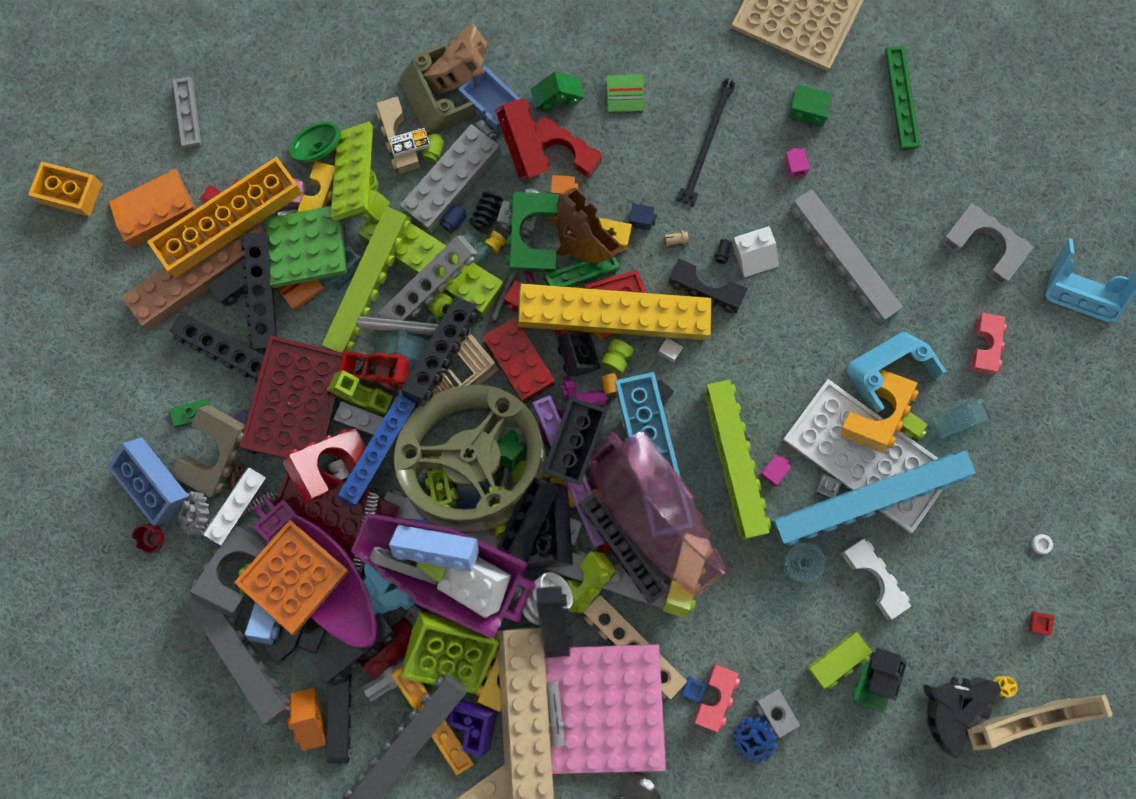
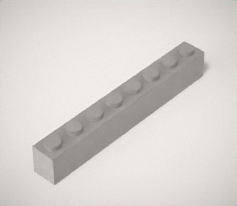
[791,189,903,324]

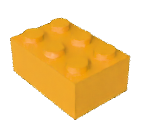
[28,161,102,217]

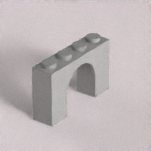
[941,203,1033,286]

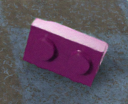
[560,376,608,407]

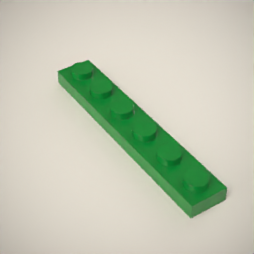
[885,46,920,150]

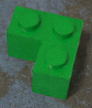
[530,71,585,112]

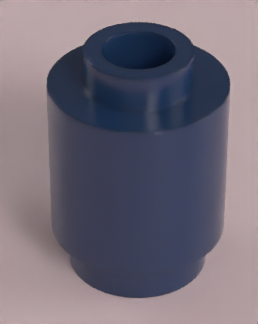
[440,205,467,233]

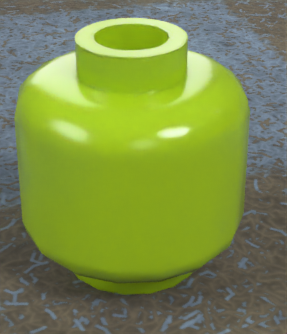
[427,291,453,318]

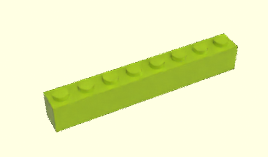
[322,206,411,353]

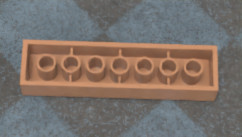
[121,224,264,331]

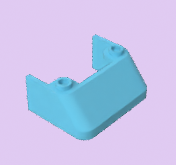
[1046,238,1136,322]
[846,332,946,414]

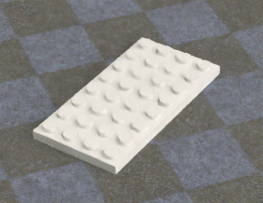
[783,379,943,534]

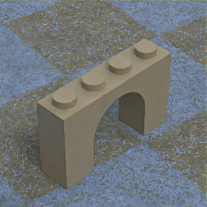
[172,405,245,498]

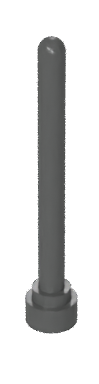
[491,237,534,322]

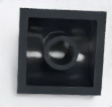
[557,332,601,376]

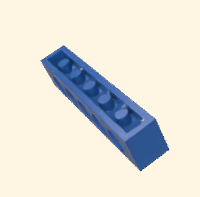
[336,394,416,508]

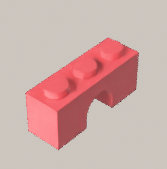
[970,313,1007,375]
[693,664,740,732]

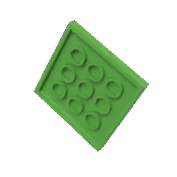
[266,206,347,288]

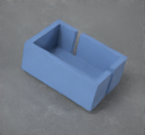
[458,65,520,134]

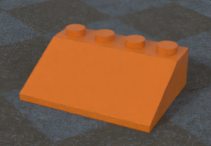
[109,169,196,248]

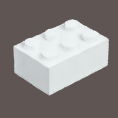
[437,556,511,617]

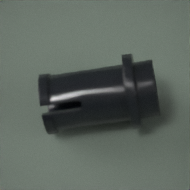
[714,239,732,264]

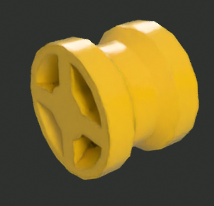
[484,231,507,254]
[993,676,1018,697]

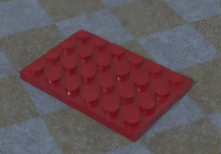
[239,335,342,466]
[274,469,400,576]

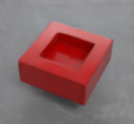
[1029,611,1054,636]

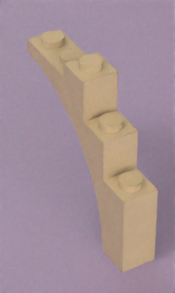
[968,695,1113,751]

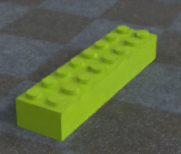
[358,220,504,318]
[703,380,771,541]

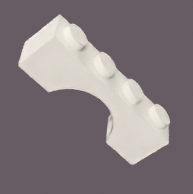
[202,467,266,545]
[841,539,911,620]

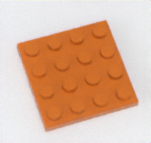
[234,520,349,635]

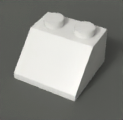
[731,226,779,278]

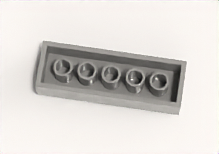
[400,124,501,235]

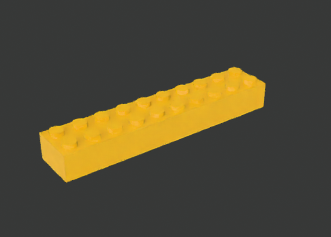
[517,284,711,340]

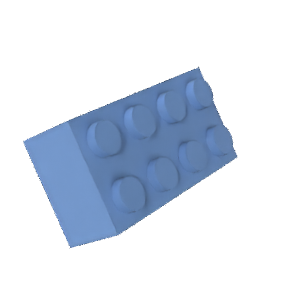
[108,437,188,526]

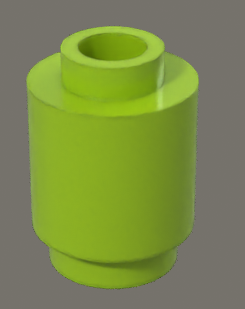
[422,133,444,163]

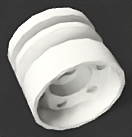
[519,572,573,626]

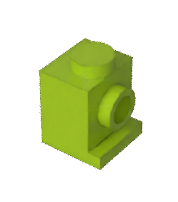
[901,412,928,441]

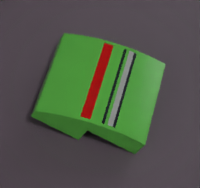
[607,74,644,112]

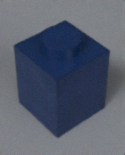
[629,203,657,231]

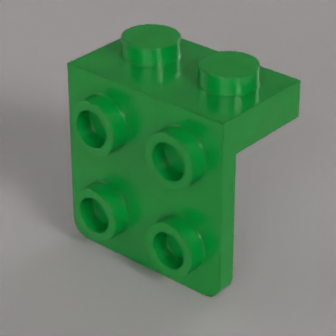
[788,85,832,127]
[852,662,889,714]

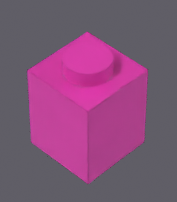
[784,148,810,179]
[759,455,791,487]

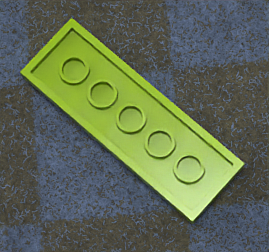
[331,121,373,221]

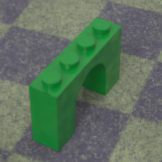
[506,192,559,272]

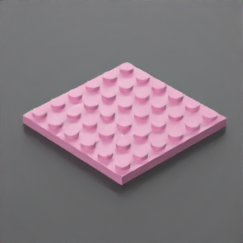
[544,644,666,774]

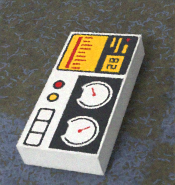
[389,128,430,157]

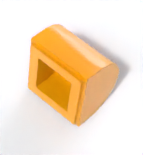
[601,373,618,397]

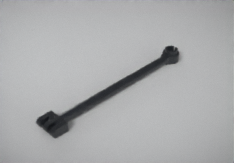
[676,79,735,206]

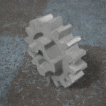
[178,492,209,535]

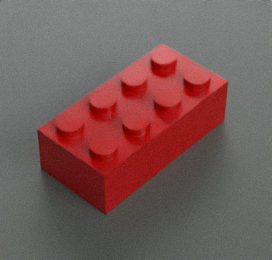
[495,98,550,181]
[482,317,555,404]

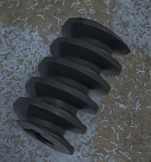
[469,191,504,234]

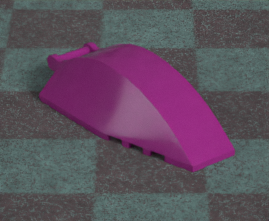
[351,513,536,639]

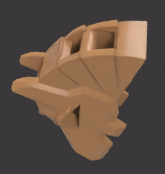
[422,24,487,94]

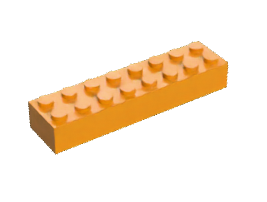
[147,156,303,278]

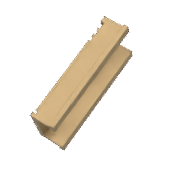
[399,334,499,410]

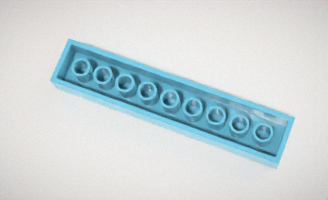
[771,450,976,546]

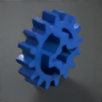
[732,717,777,764]

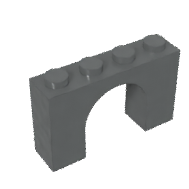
[190,525,267,620]

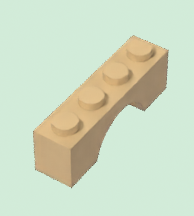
[376,96,421,174]

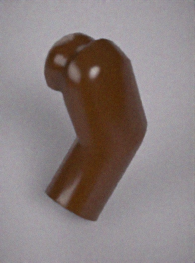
[227,463,245,492]

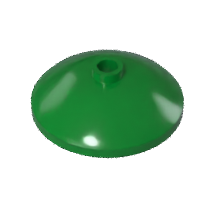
[289,122,341,163]

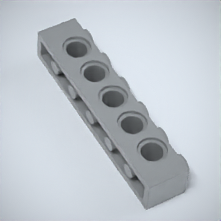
[378,236,478,321]

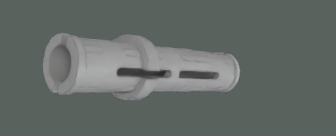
[546,681,565,746]

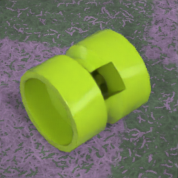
[601,339,634,374]

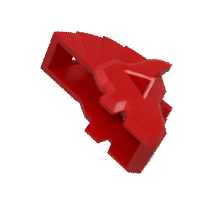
[338,350,410,390]

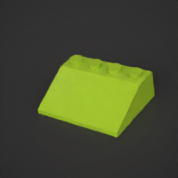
[401,612,500,694]

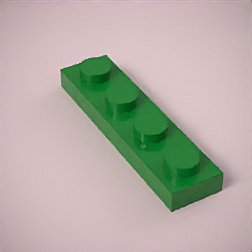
[544,256,620,287]

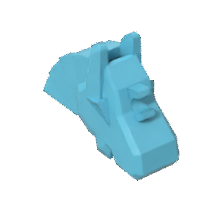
[363,563,415,615]

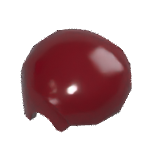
[131,524,164,554]

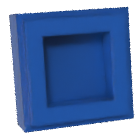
[681,676,707,703]

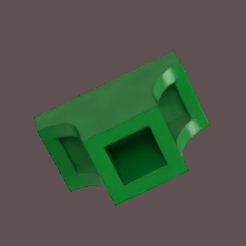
[497,429,524,471]

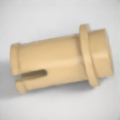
[665,230,689,246]

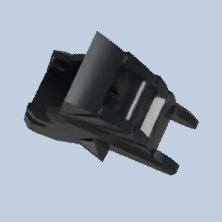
[923,677,1002,758]

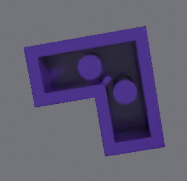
[447,700,497,757]

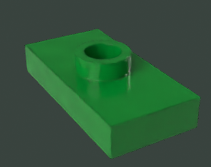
[170,399,210,428]

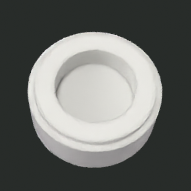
[1031,534,1053,554]

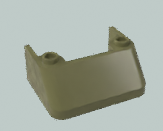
[399,43,476,135]

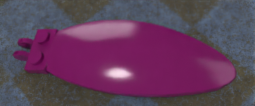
[253,495,377,648]

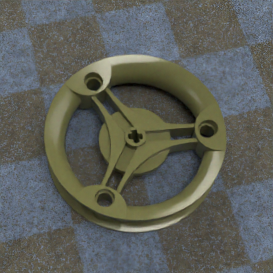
[394,385,546,533]

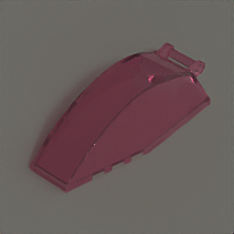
[587,430,728,597]

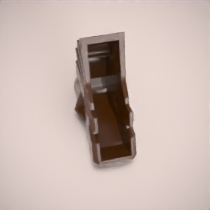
[555,188,624,264]

